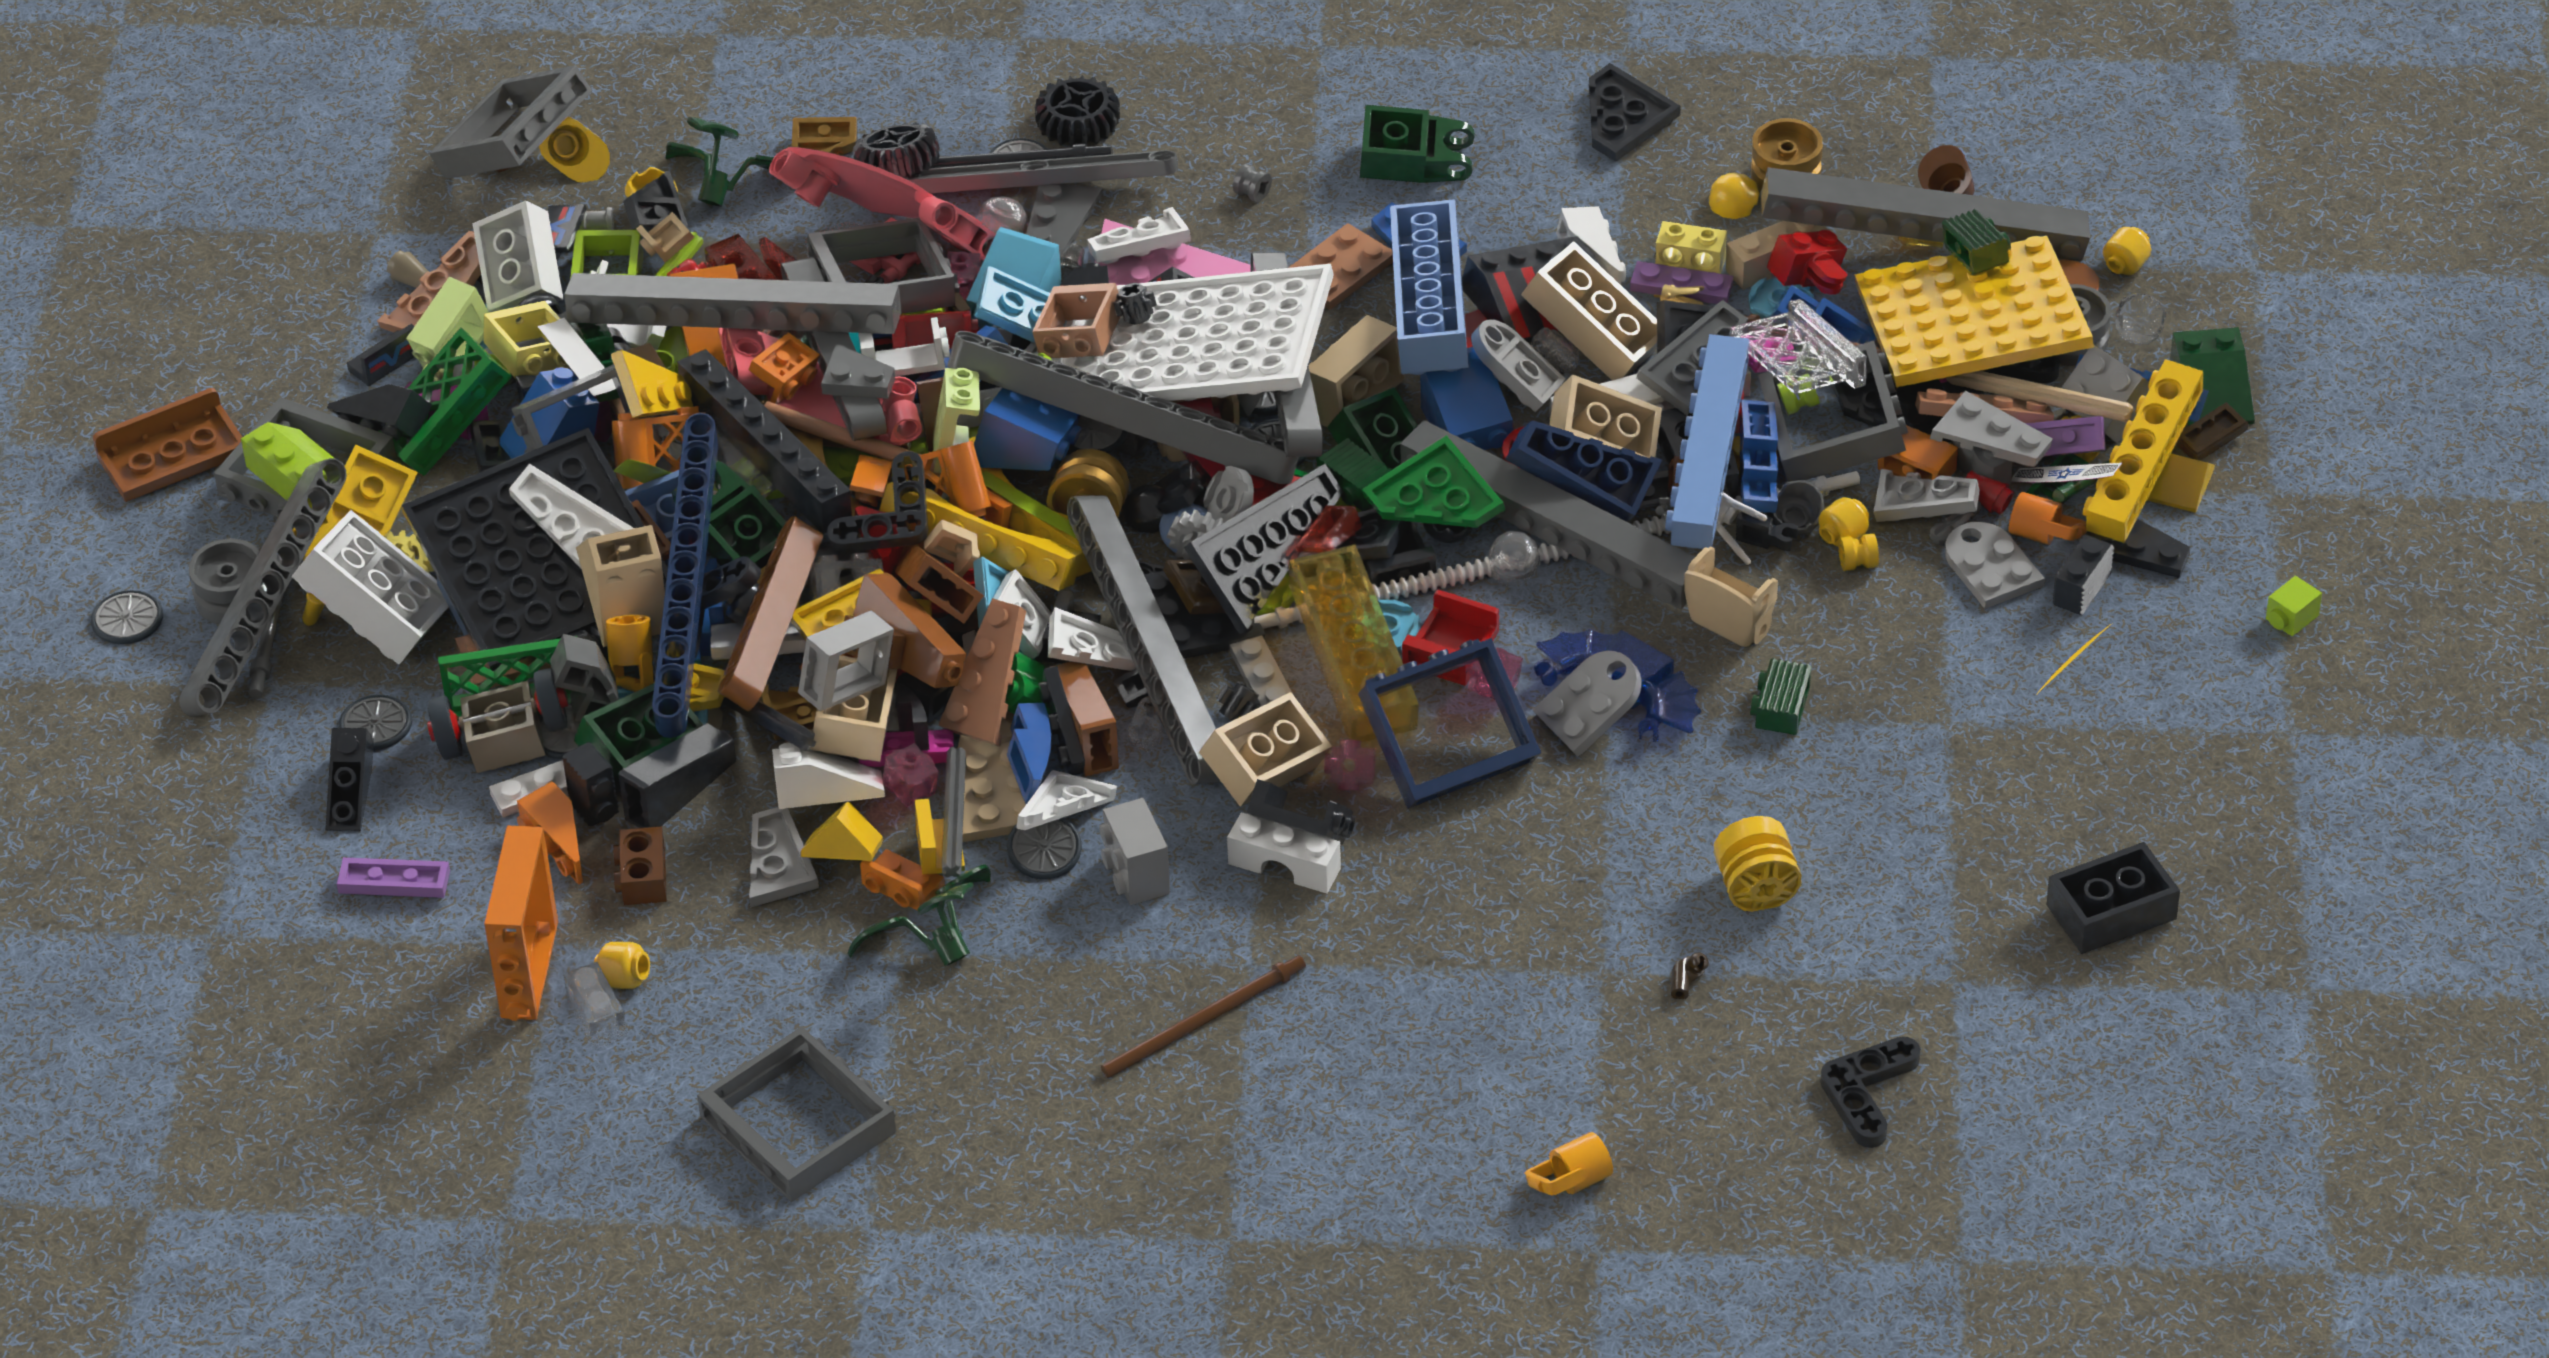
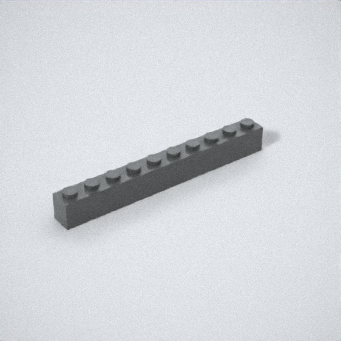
[1761,167,2090,260]
[564,273,901,334]
[1400,420,1695,610]

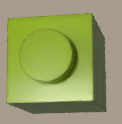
[2266,575,2322,637]

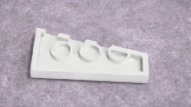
[509,464,634,568]

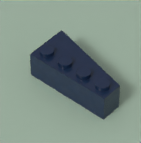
[1505,420,1662,522]

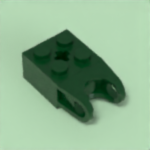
[1359,105,1475,183]
[672,461,786,569]

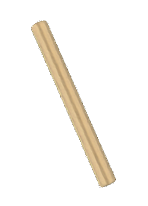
[1946,371,2133,422]

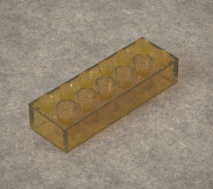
[1289,545,1419,745]

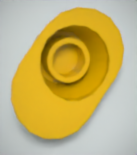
[539,117,610,183]

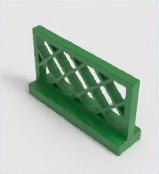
[378,327,512,476]
[438,636,577,719]

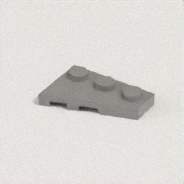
[1930,391,2053,467]
[1874,469,1980,522]
[749,807,819,908]

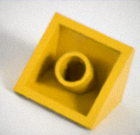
[2147,454,2215,513]
[801,801,883,861]

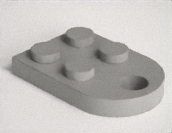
[1471,320,1566,412]
[1945,522,2045,609]
[1533,651,1641,756]

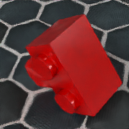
[1766,229,1848,295]

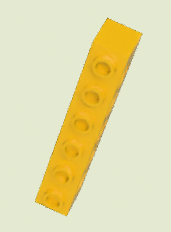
[2083,359,2203,543]

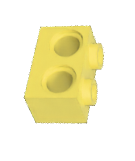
[1655,221,1727,274]

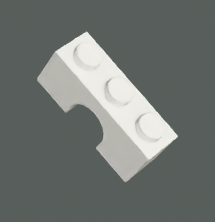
[1227,812,1341,893]

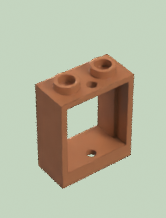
[1032,283,1121,358]

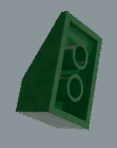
[2170,327,2255,426]
[1327,387,1418,470]
[574,683,703,791]

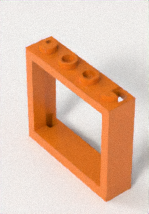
[484,825,558,1021]

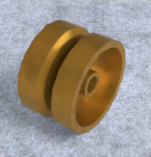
[1751,118,1823,191]
[1047,448,1129,518]

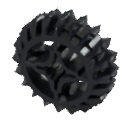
[1035,75,1120,148]
[853,122,940,178]

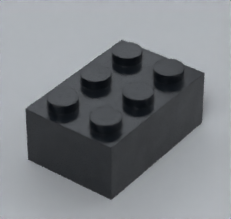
[2046,842,2180,954]

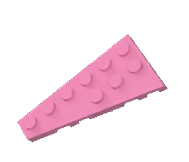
[1095,219,1250,286]

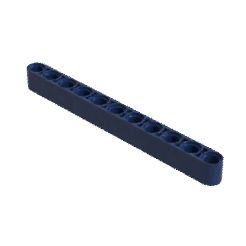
[652,413,718,738]

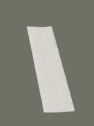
[537,318,616,396]

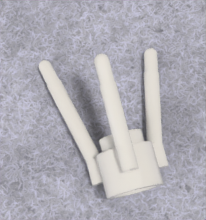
[1716,492,1776,565]

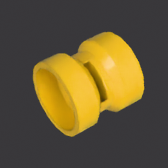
[1838,534,1879,571]

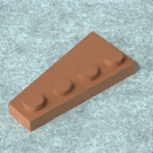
[377,231,481,332]
[1915,389,2054,423]
[938,598,1026,747]

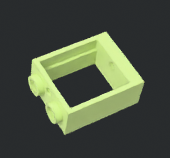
[407,277,489,381]

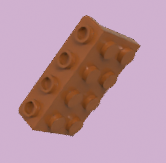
[93,388,242,502]

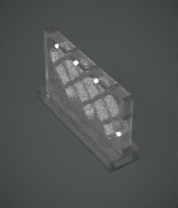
[1730,299,1866,394]

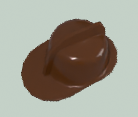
[1918,145,1975,195]

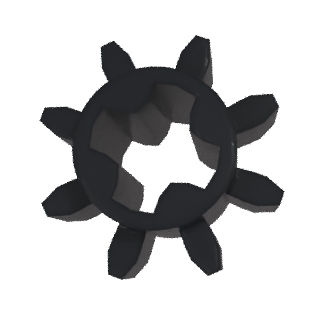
[1113,283,1157,325]
[1217,681,1260,721]

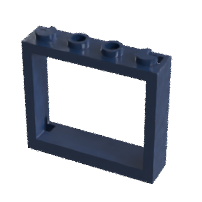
[1358,638,1541,809]

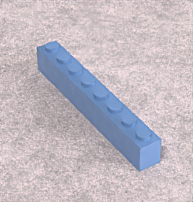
[1665,334,1750,549]

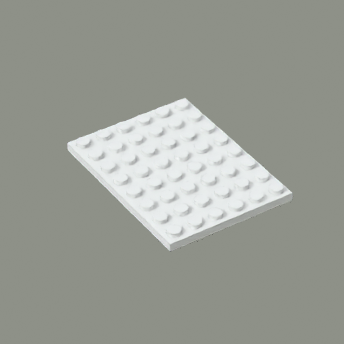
[1053,264,1334,401]

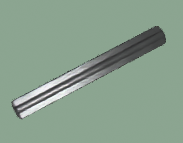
[942,747,966,878]

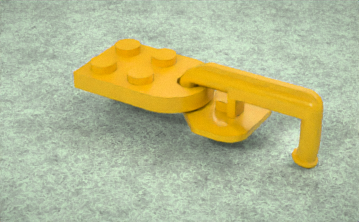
[302,444,418,626]

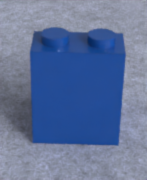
[1420,347,1513,450]
[499,367,599,459]
[974,388,1082,471]

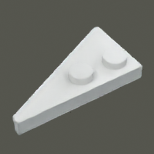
[1016,770,1117,830]

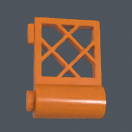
[612,406,705,489]
[904,440,991,517]

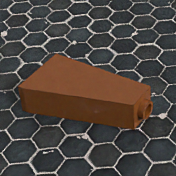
[893,544,984,623]
[853,573,967,688]
[1050,661,1119,777]

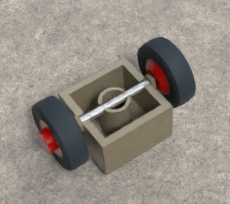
[427,668,569,773]

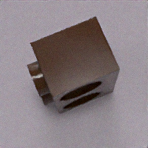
[613,827,667,905]

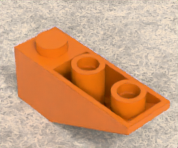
[849,454,893,507]
[517,781,583,885]

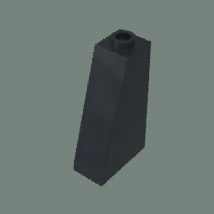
[618,723,736,828]

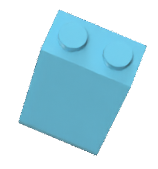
[966,227,1061,328]

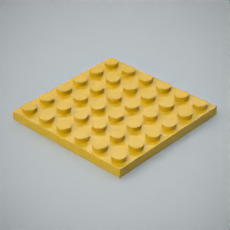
[1854,236,2094,387]

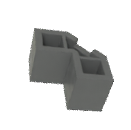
[550,634,619,722]

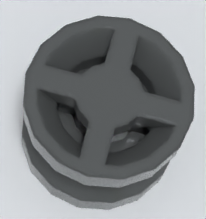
[1233,164,1272,203]

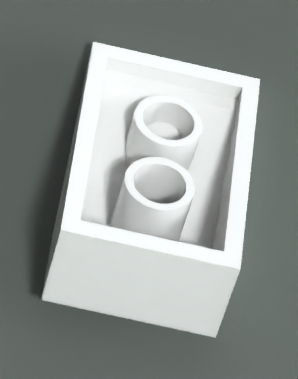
[772,743,885,809]

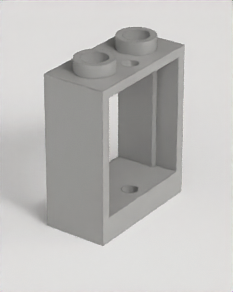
[798,610,894,712]

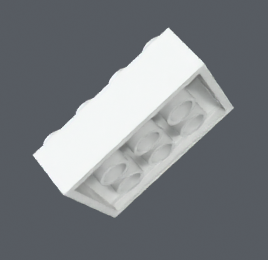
[291,510,449,664]

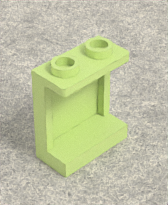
[933,368,980,473]

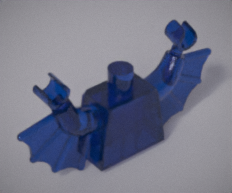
[1534,629,1702,742]

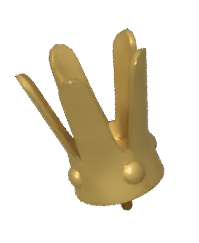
[1654,284,1704,305]

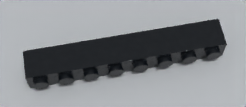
[677,349,852,534]

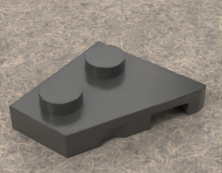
[821,345,895,399]

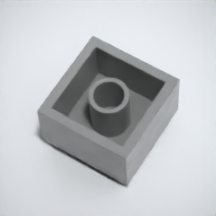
[2062,345,2149,443]
[1099,798,1170,905]

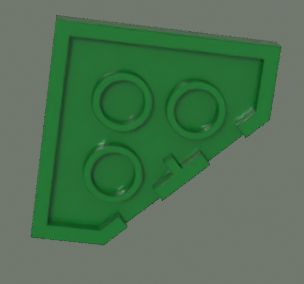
[1362,435,1505,528]

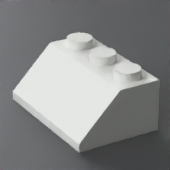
[472,201,563,313]

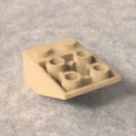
[576,525,665,647]

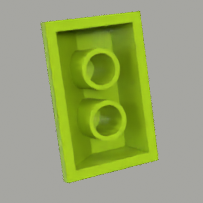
[241,422,334,509]

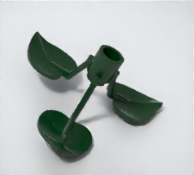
[665,117,774,207]
[848,864,991,966]

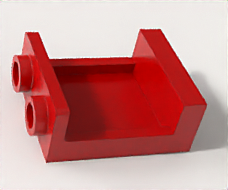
[892,310,979,350]
[1402,589,1499,686]

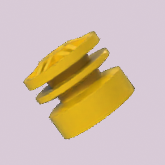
[1714,816,1802,912]

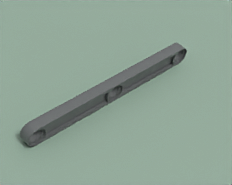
[905,150,1178,194]

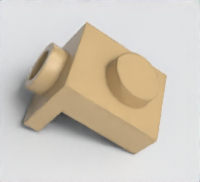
[636,212,695,262]
[924,520,980,577]

